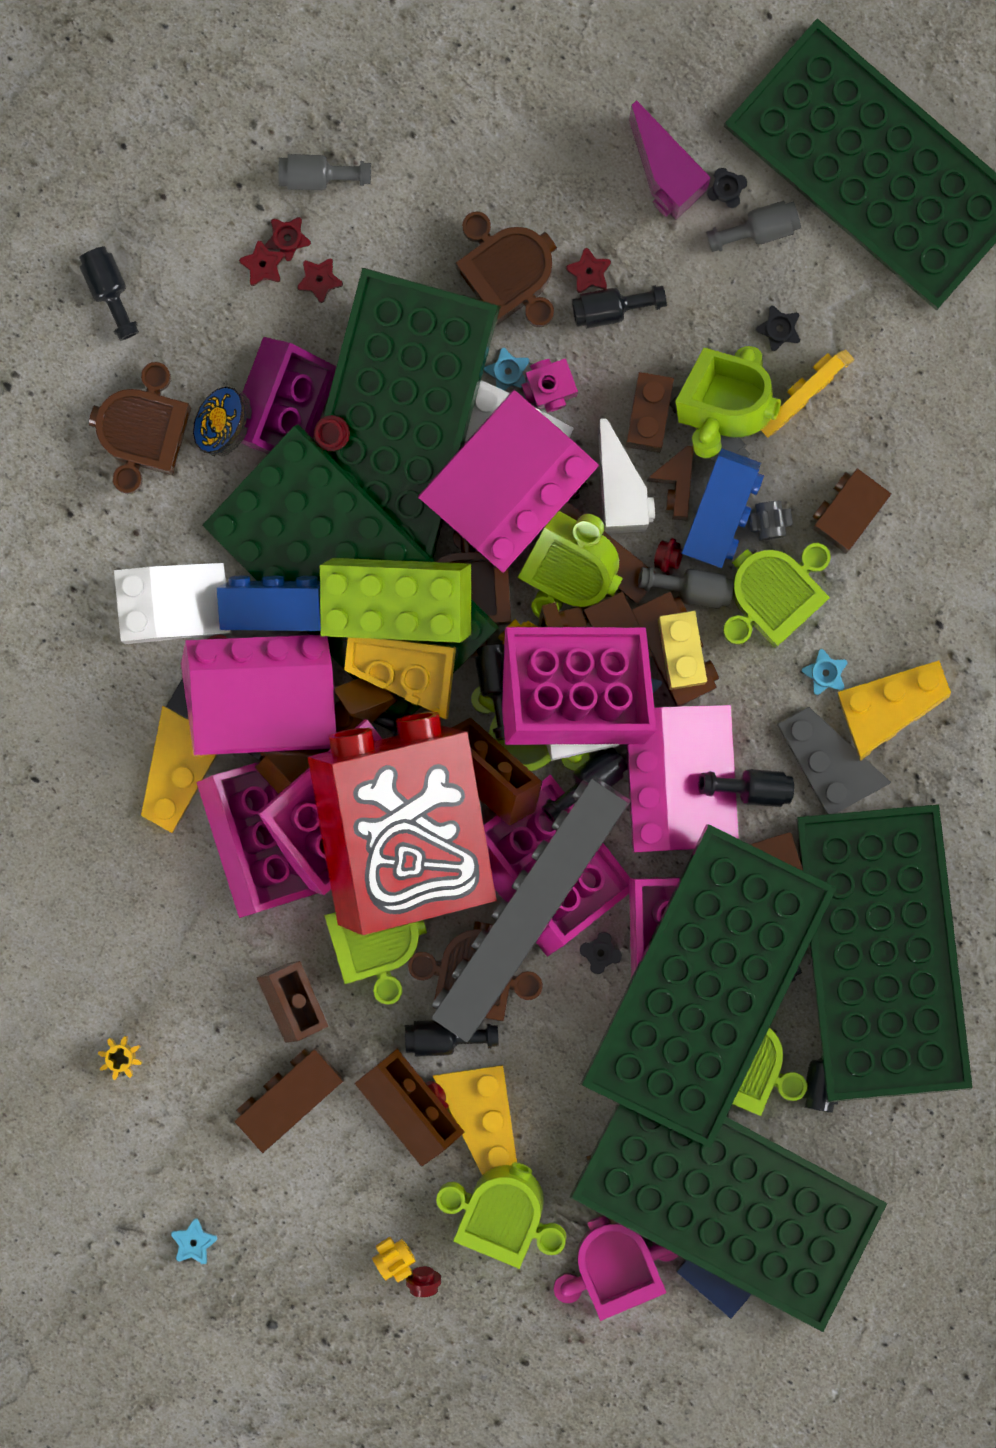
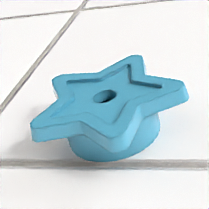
[484,348,529,391]
[802,649,847,695]
[171,1218,217,1265]

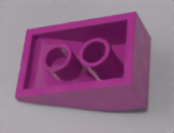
[629,100,711,220]

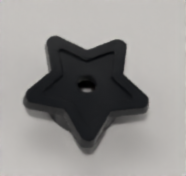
[756,306,800,351]

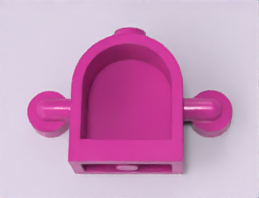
[553,1215,678,1321]

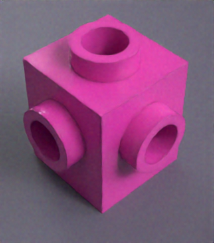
[521,358,578,413]

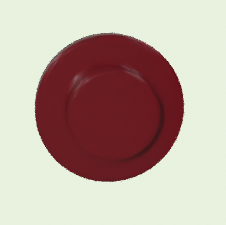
[314,415,350,451]
[406,1266,442,1297]

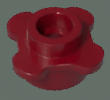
[654,538,683,576]

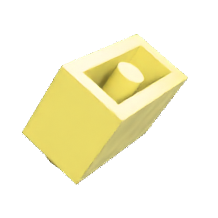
[658,611,707,690]

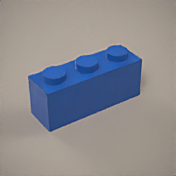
[682,448,764,568]
[217,575,321,631]

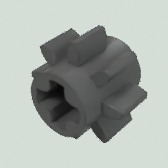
[749,500,793,540]

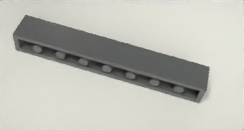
[432,776,631,1042]

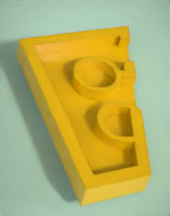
[761,349,855,438]
[344,637,456,719]
[838,660,951,761]
[141,705,218,833]
[433,1065,517,1175]

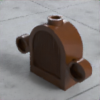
[456,211,557,327]
[89,362,191,494]
[436,531,511,658]
[408,921,543,1021]

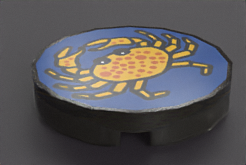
[193,386,252,457]

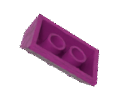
[231,337,337,454]

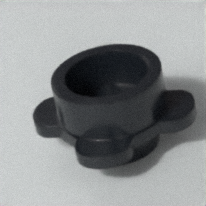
[707,168,747,208]
[580,932,622,974]

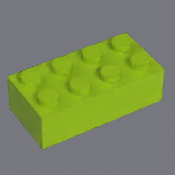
[320,558,471,643]

